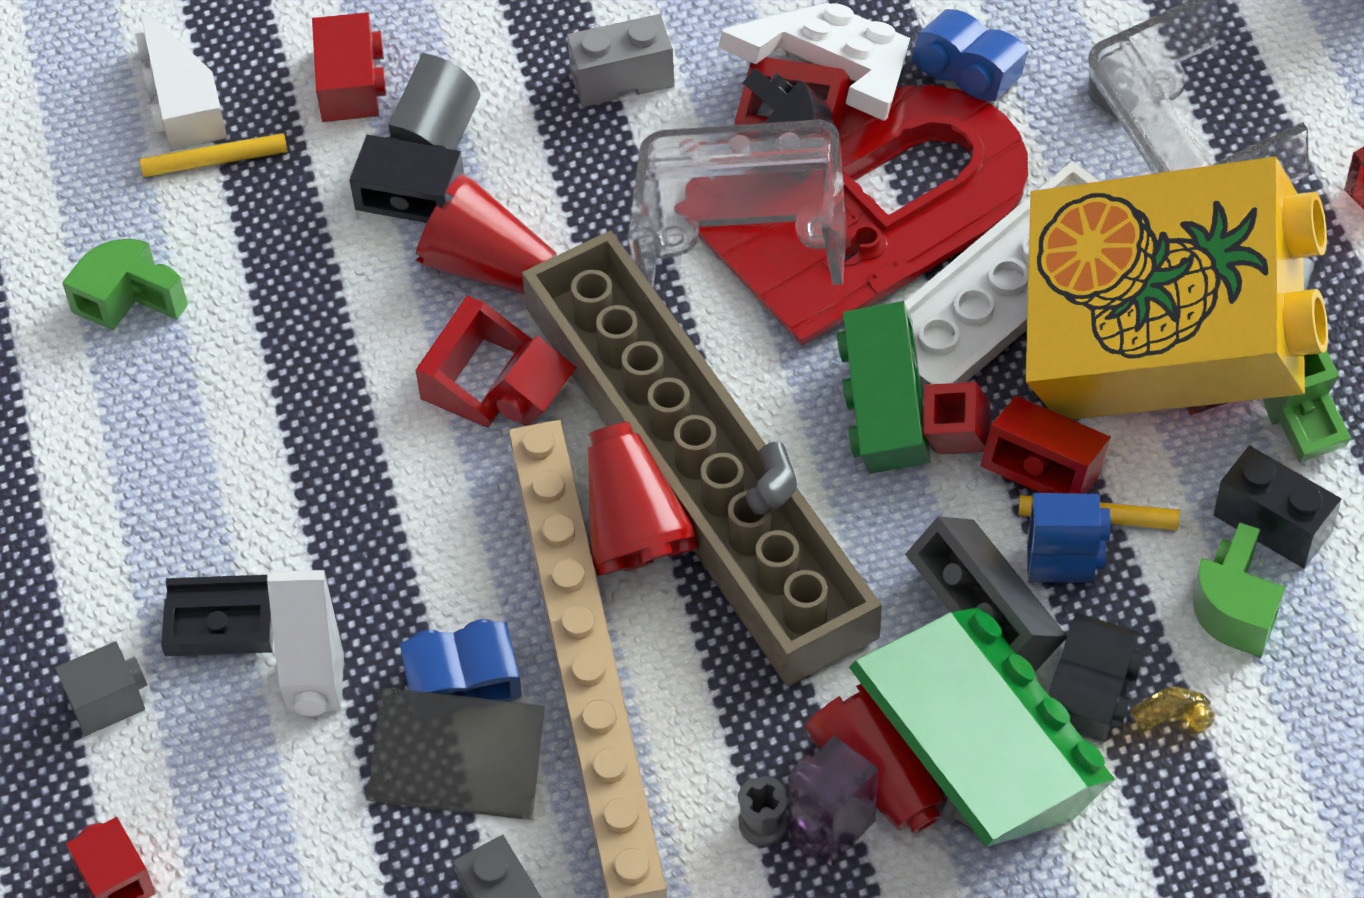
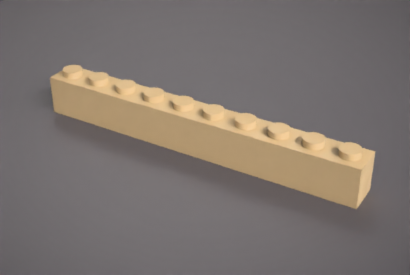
[509,419,667,898]

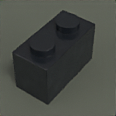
[349,134,464,223]
[1213,445,1342,569]

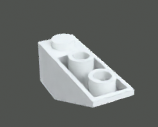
[135,12,228,151]

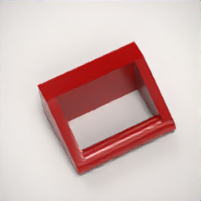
[735,57,853,144]
[415,295,532,427]

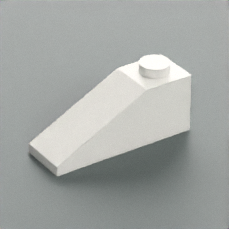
[267,570,344,716]

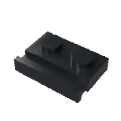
[161,574,273,656]

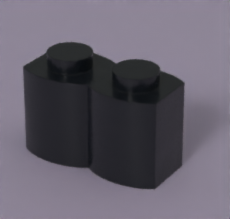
[1048,613,1146,742]

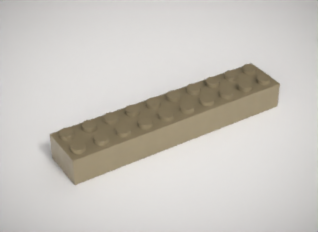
[522,230,882,687]

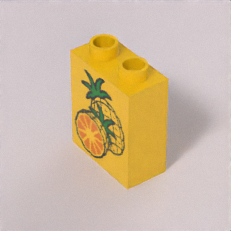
[1026,156,1328,420]

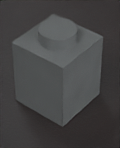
[55,641,148,737]

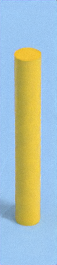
[140,133,288,178]
[1018,495,1180,530]

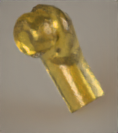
[1129,686,1215,734]

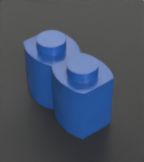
[912,9,1029,101]
[1027,493,1111,583]
[400,619,522,719]

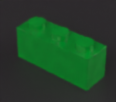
[837,301,931,474]

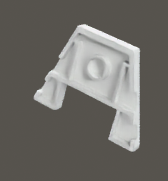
[718,3,910,121]

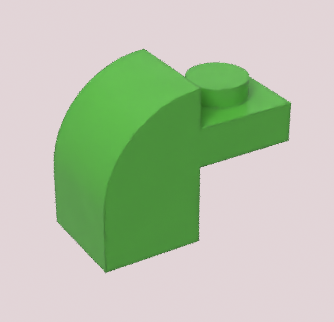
[62,239,188,330]
[1263,350,1351,463]
[1193,522,1285,658]

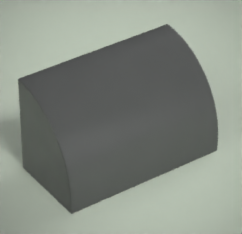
[388,53,481,150]

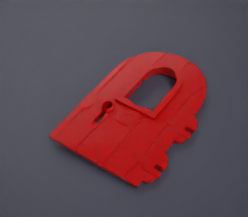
[675,85,1028,346]

